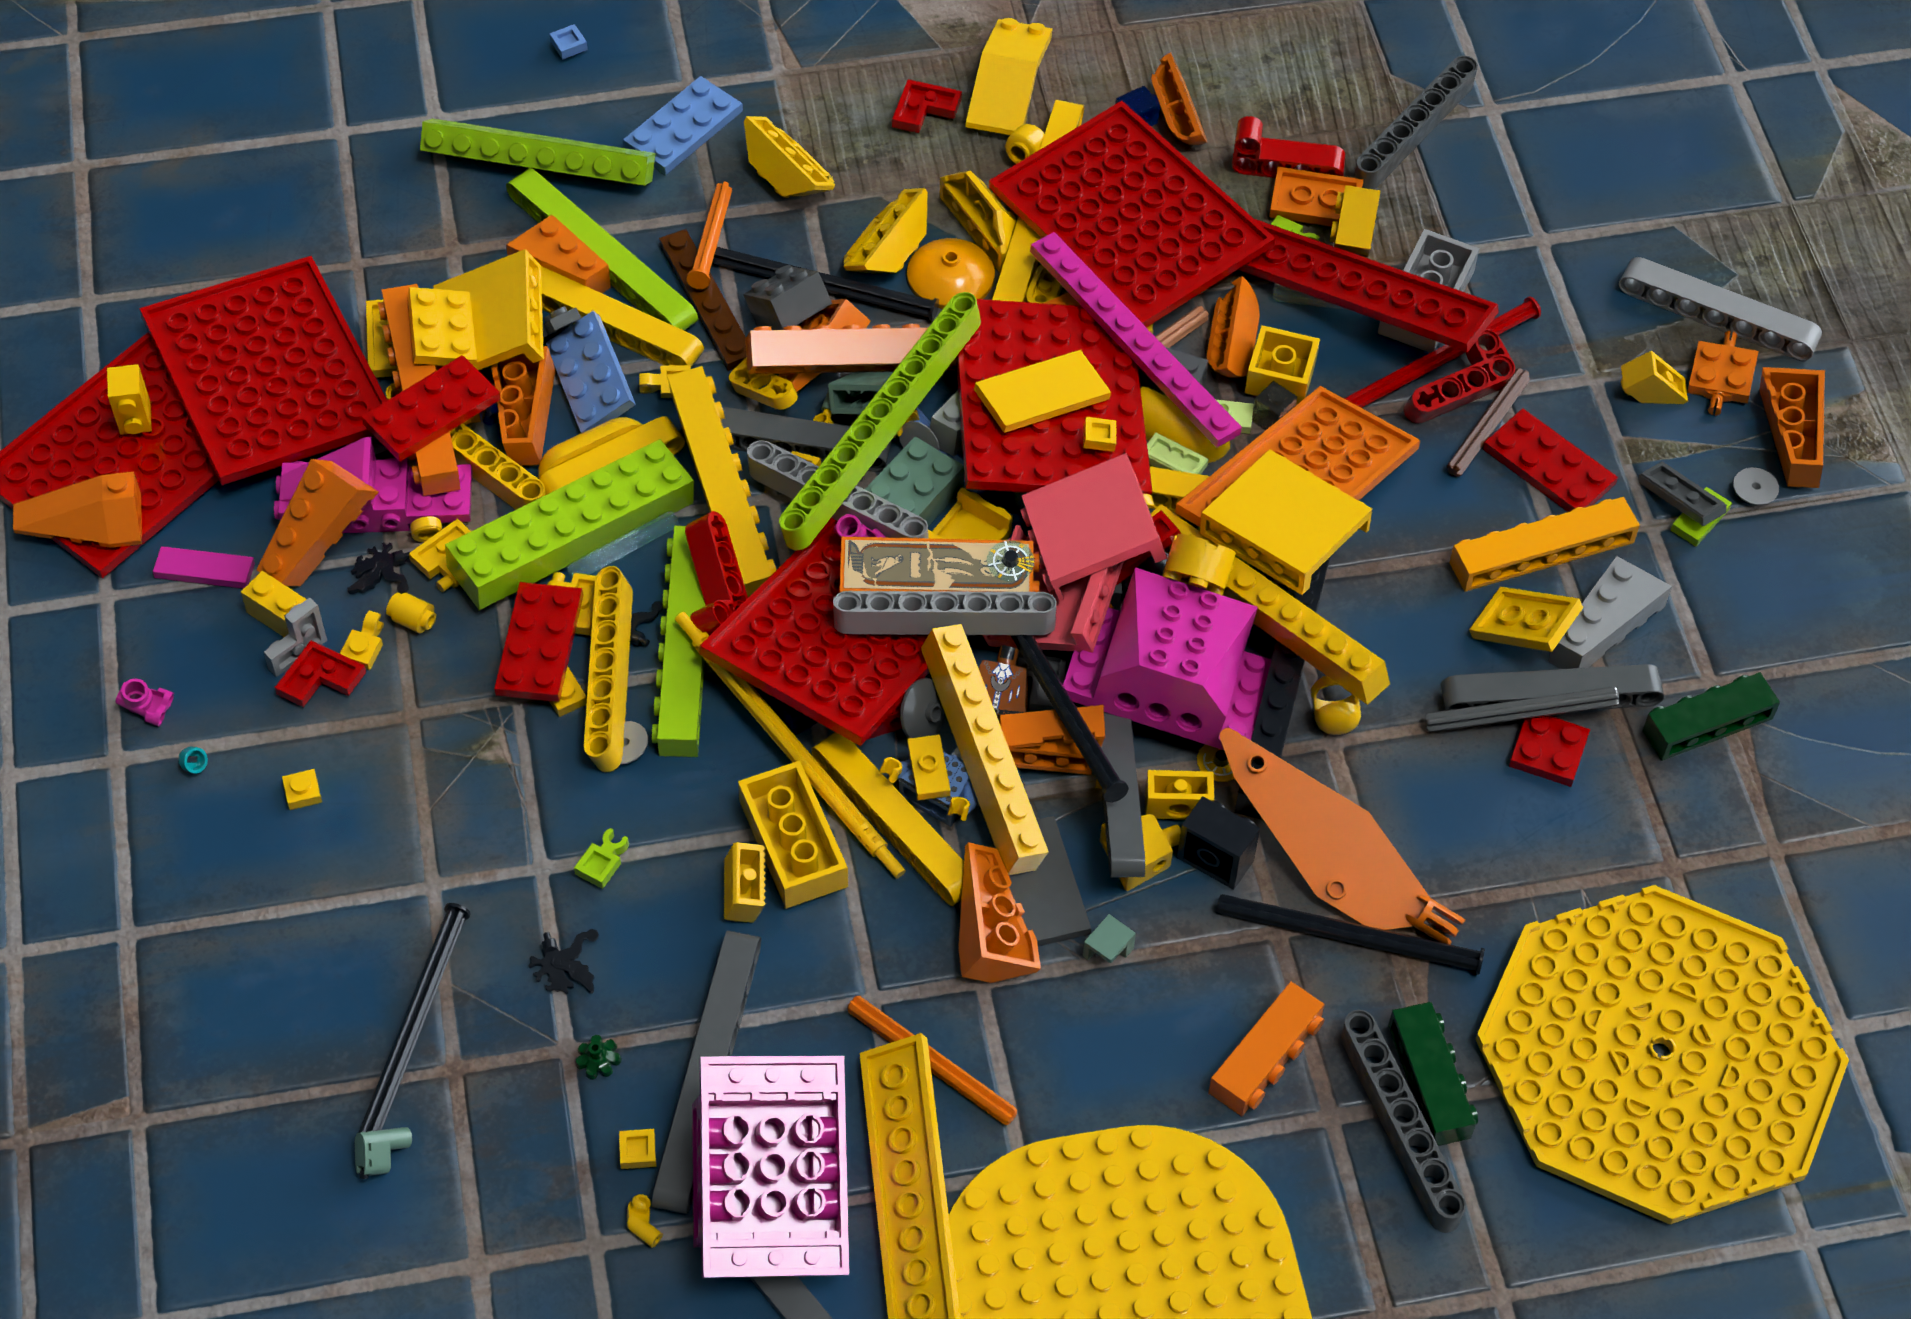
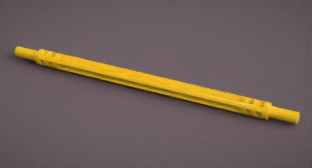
[675,612,906,879]

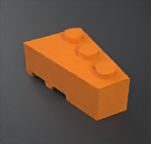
[506,215,611,293]

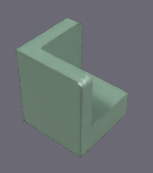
[1083,914,1136,963]

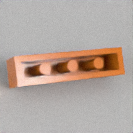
[1208,981,1325,1117]

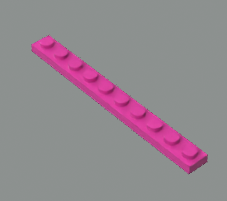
[1030,232,1242,448]

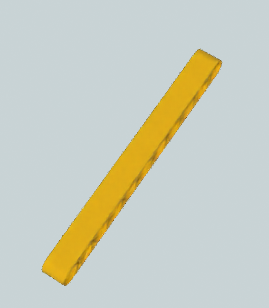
[992,100,1084,302]

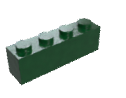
[1642,672,1780,761]
[1388,1001,1478,1146]

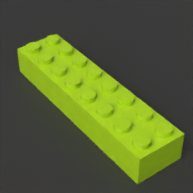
[445,439,694,610]

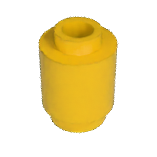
[386,592,436,633]

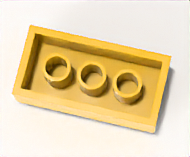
[738,760,848,909]

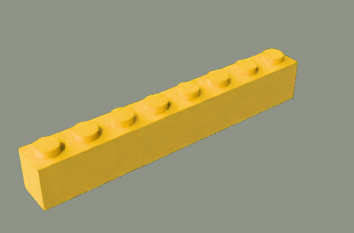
[667,366,776,597]
[921,624,1049,875]

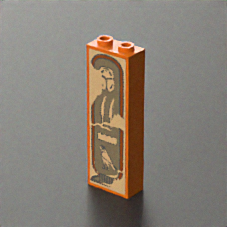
[840,536,1039,592]

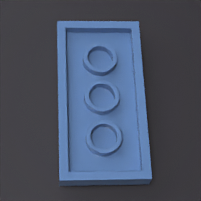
[623,76,743,175]
[546,310,636,433]

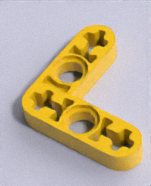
[729,357,798,410]

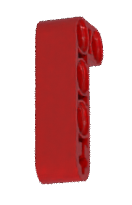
[1232,116,1346,178]
[1404,329,1515,424]
[685,511,748,636]

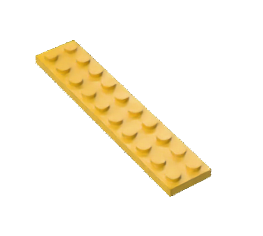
[860,1033,961,1319]

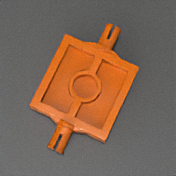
[1687,331,1759,416]

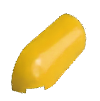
[1140,386,1230,463]
[538,417,643,479]

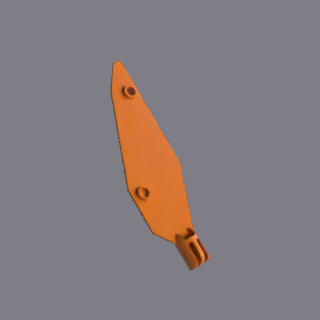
[1220,728,1466,945]

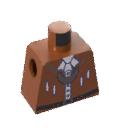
[979,645,1029,719]

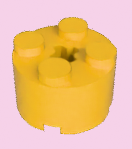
[1163,534,1236,595]

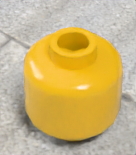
[1005,124,1044,164]

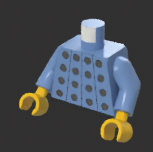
[879,746,977,827]

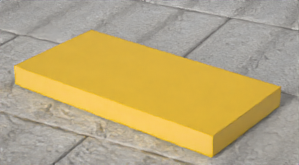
[974,350,1111,433]

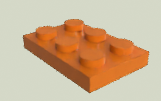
[1269,167,1363,227]

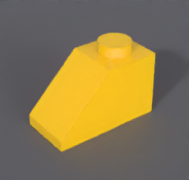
[1621,351,1688,404]

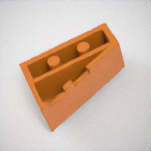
[999,705,1105,775]

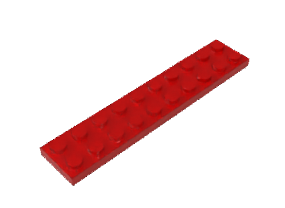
[1238,219,1499,352]

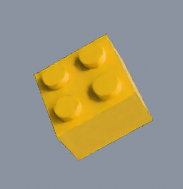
[1329,185,1380,256]
[1245,325,1320,405]

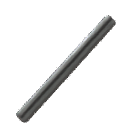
[1425,687,1619,732]

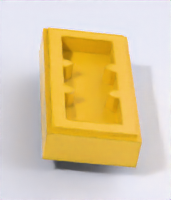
[907,735,951,800]

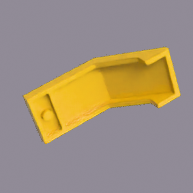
[965,18,1052,135]

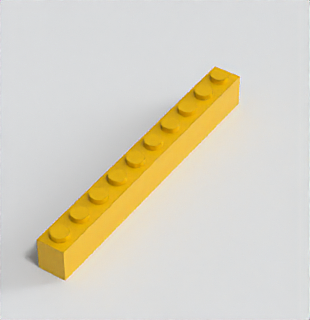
[1150,504,1390,705]

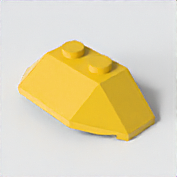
[744,116,835,198]
[940,170,1017,273]
[843,188,928,274]

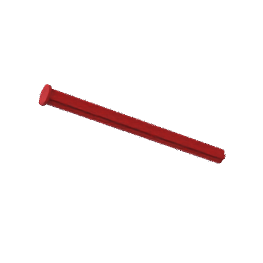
[1344,296,1541,408]

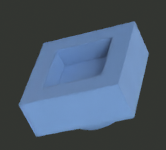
[549,24,588,60]

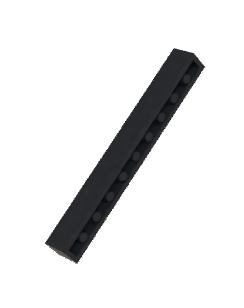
[1234,556,1331,820]

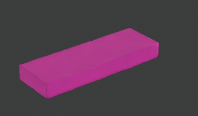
[153,546,255,589]

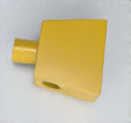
[1100,814,1181,891]

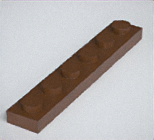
[659,229,746,371]

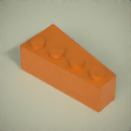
[492,346,556,466]
[1759,367,1825,488]
[256,459,379,586]

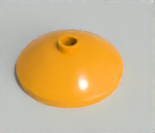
[907,238,995,309]

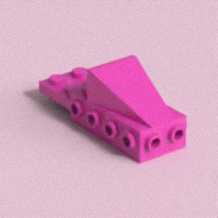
[274,437,472,533]

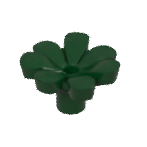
[576,1035,622,1080]

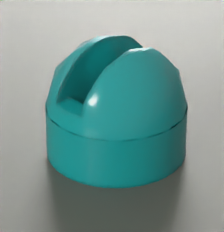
[178,746,208,774]

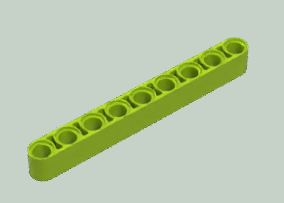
[506,168,698,330]

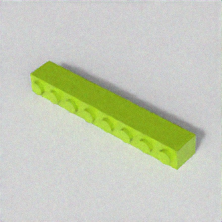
[420,118,655,186]
[652,526,706,757]

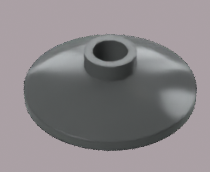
[900,678,946,738]

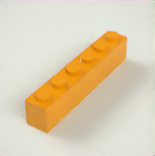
[1449,497,1640,592]

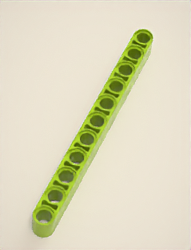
[779,292,981,550]

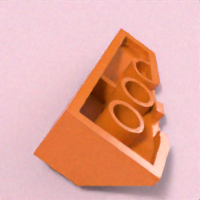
[777,299,871,394]
[13,472,142,548]
[958,842,1041,983]

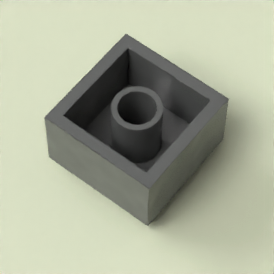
[743,265,832,330]

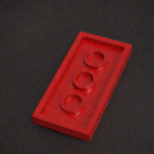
[361,355,501,462]
[1483,408,1618,512]
[494,582,583,702]

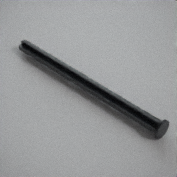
[712,247,939,322]
[1010,635,1129,802]
[1216,894,1485,975]
[354,903,471,1146]

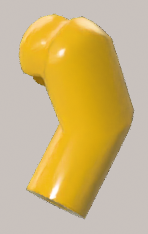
[627,1194,663,1248]

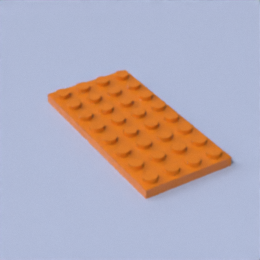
[1175,386,1420,527]

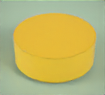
[410,516,442,542]

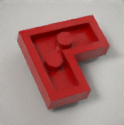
[892,79,962,133]
[275,640,366,707]

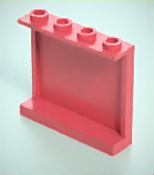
[1020,453,1167,601]
[982,525,1124,652]

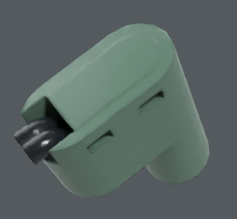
[355,1127,412,1179]

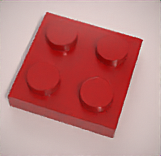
[1509,715,1590,787]

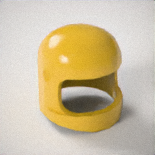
[1311,676,1361,735]

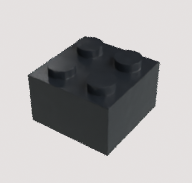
[1177,796,1260,890]

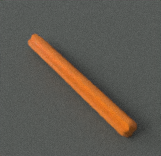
[848,996,1017,1125]

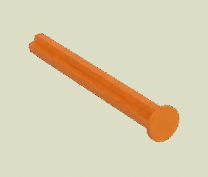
[686,181,732,289]

